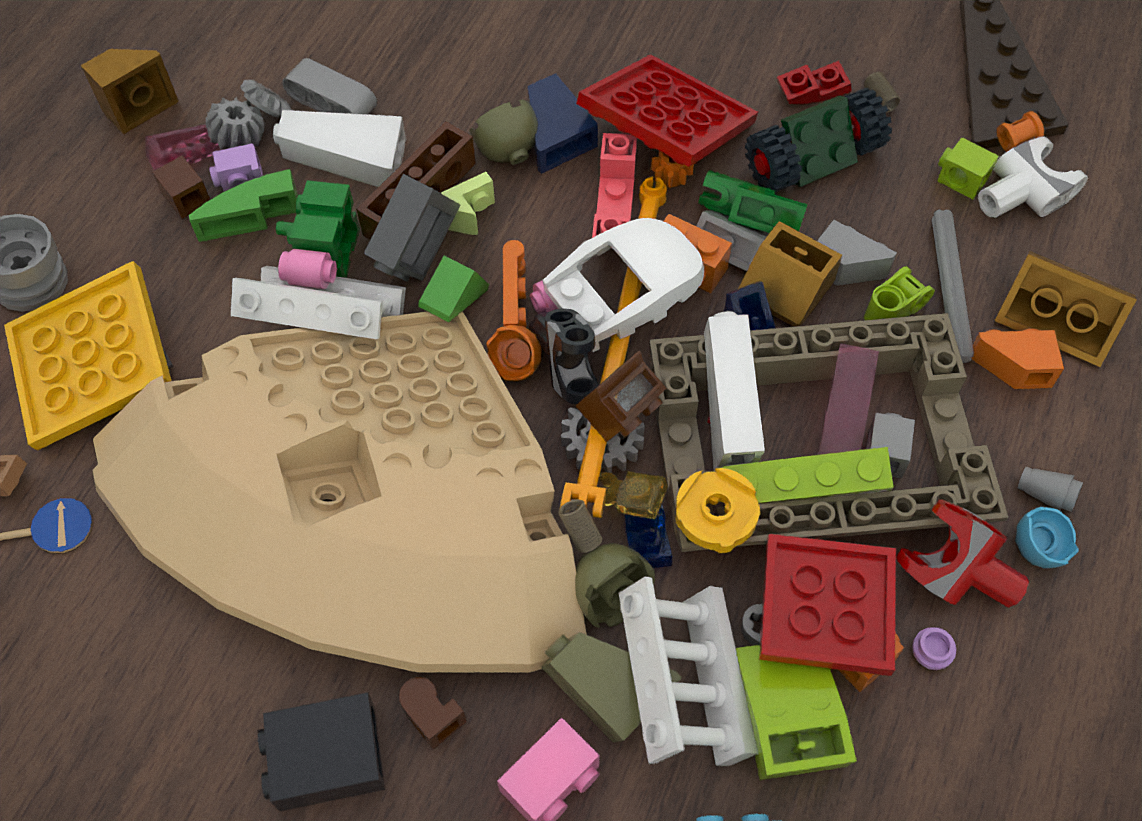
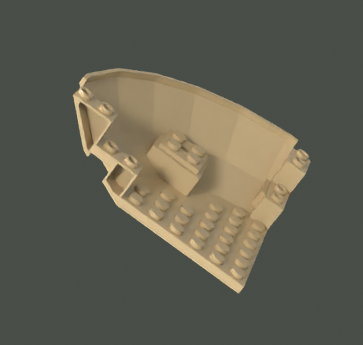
[93,311,587,672]

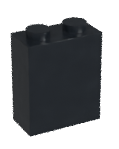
[258,693,385,811]

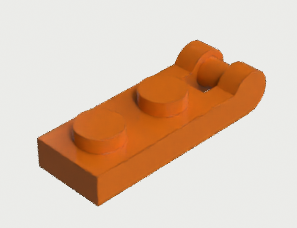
[503,240,527,328]

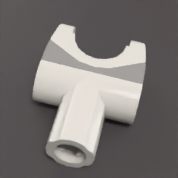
[978,136,1088,218]

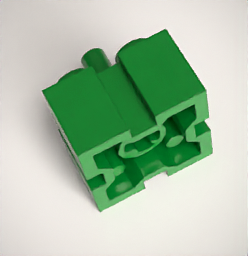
[276,180,360,278]

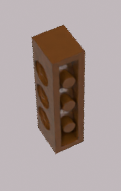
[356,121,476,240]

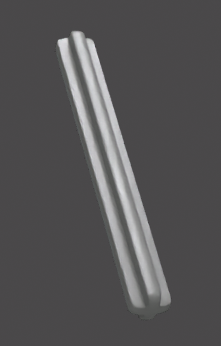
[932,209,974,363]

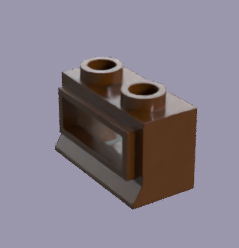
[576,350,667,442]

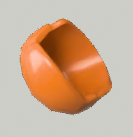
[486,325,542,381]

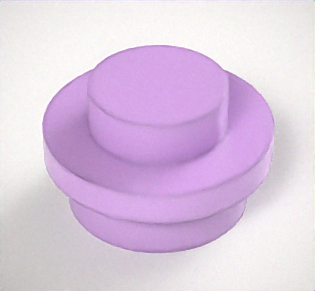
[912,627,956,670]

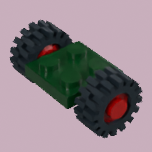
[745,88,892,192]

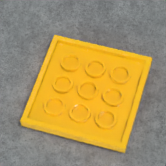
[4,261,172,451]

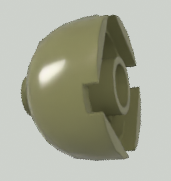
[469,100,538,165]
[575,543,655,628]

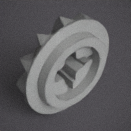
[240,80,291,118]

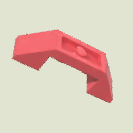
[592,133,637,248]

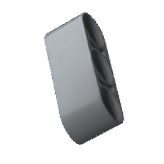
[282,58,377,115]

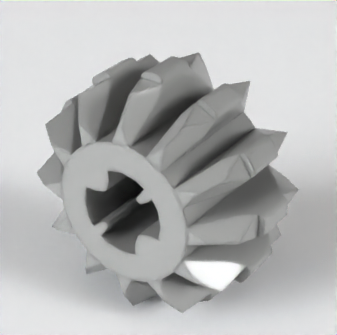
[206,97,264,150]

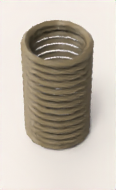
[864,72,901,113]
[558,499,602,553]

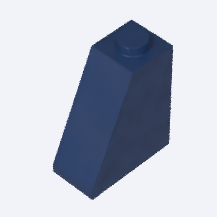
[527,73,598,174]

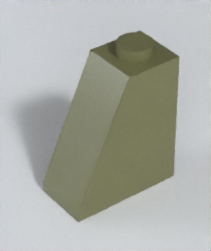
[541,632,682,742]

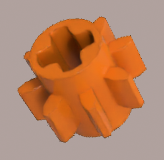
[651,151,694,188]

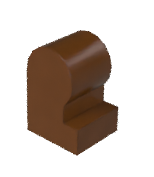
[399,677,467,750]

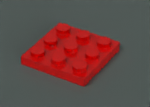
[759,534,896,676]

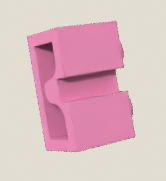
[497,718,600,821]

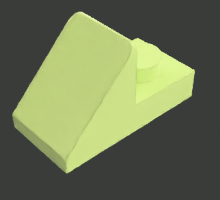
[441,172,495,235]

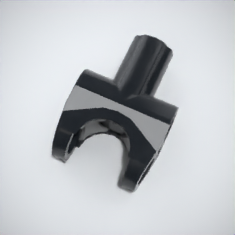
[528,308,599,404]

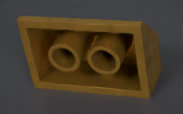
[995,251,1137,367]

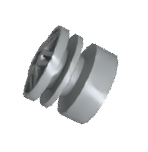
[0,214,68,312]

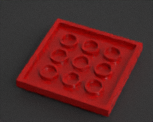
[576,54,759,167]

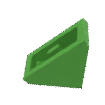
[418,256,489,322]

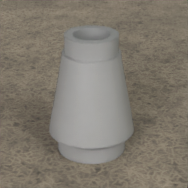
[1017,467,1083,512]

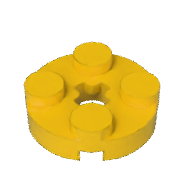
[676,468,760,553]

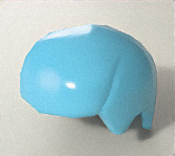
[1015,506,1079,568]

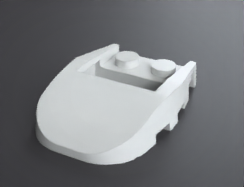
[543,218,704,352]

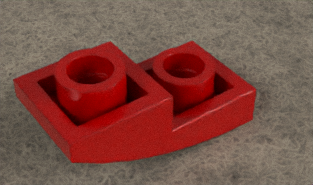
[777,61,852,104]

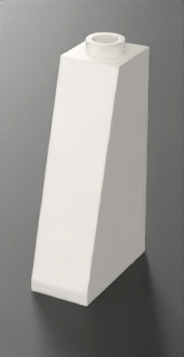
[273,110,406,187]
[704,311,765,472]

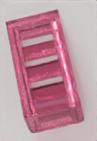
[145,124,220,170]

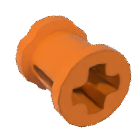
[997,111,1044,152]

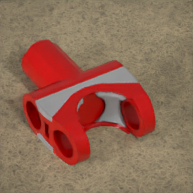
[896,499,1029,608]

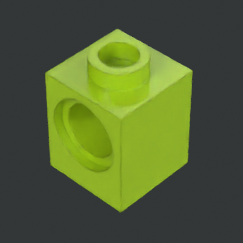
[937,138,999,200]

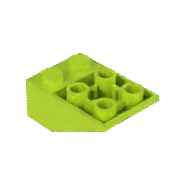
[735,645,856,780]

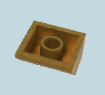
[81,49,179,134]

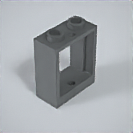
[364,174,460,282]

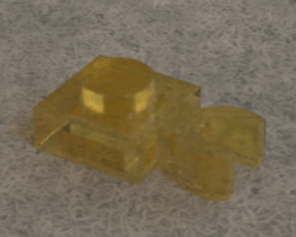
[599,471,668,519]

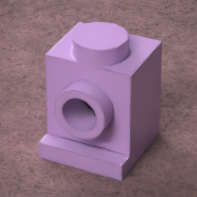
[210,143,263,192]

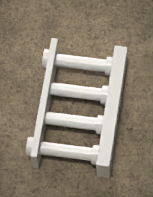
[231,266,406,340]
[619,577,758,766]

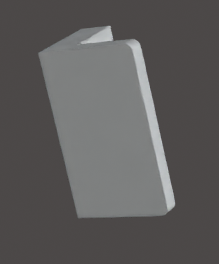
[697,210,768,271]

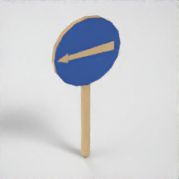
[0,498,93,553]

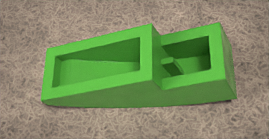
[189,169,298,242]

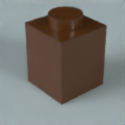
[152,156,210,219]

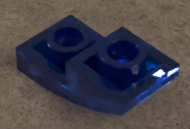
[620,487,672,568]

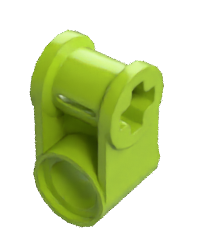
[864,266,935,320]

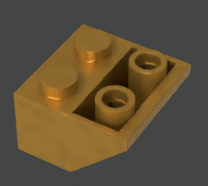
[736,221,842,327]

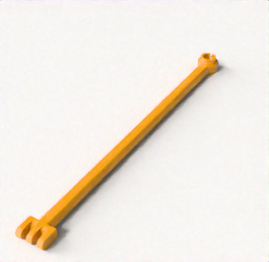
[560,177,667,518]

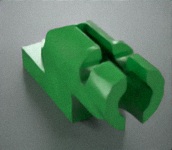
[698,170,808,233]

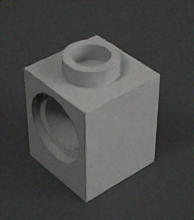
[866,413,915,478]

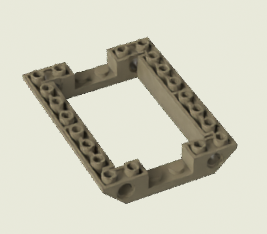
[649,313,1008,552]

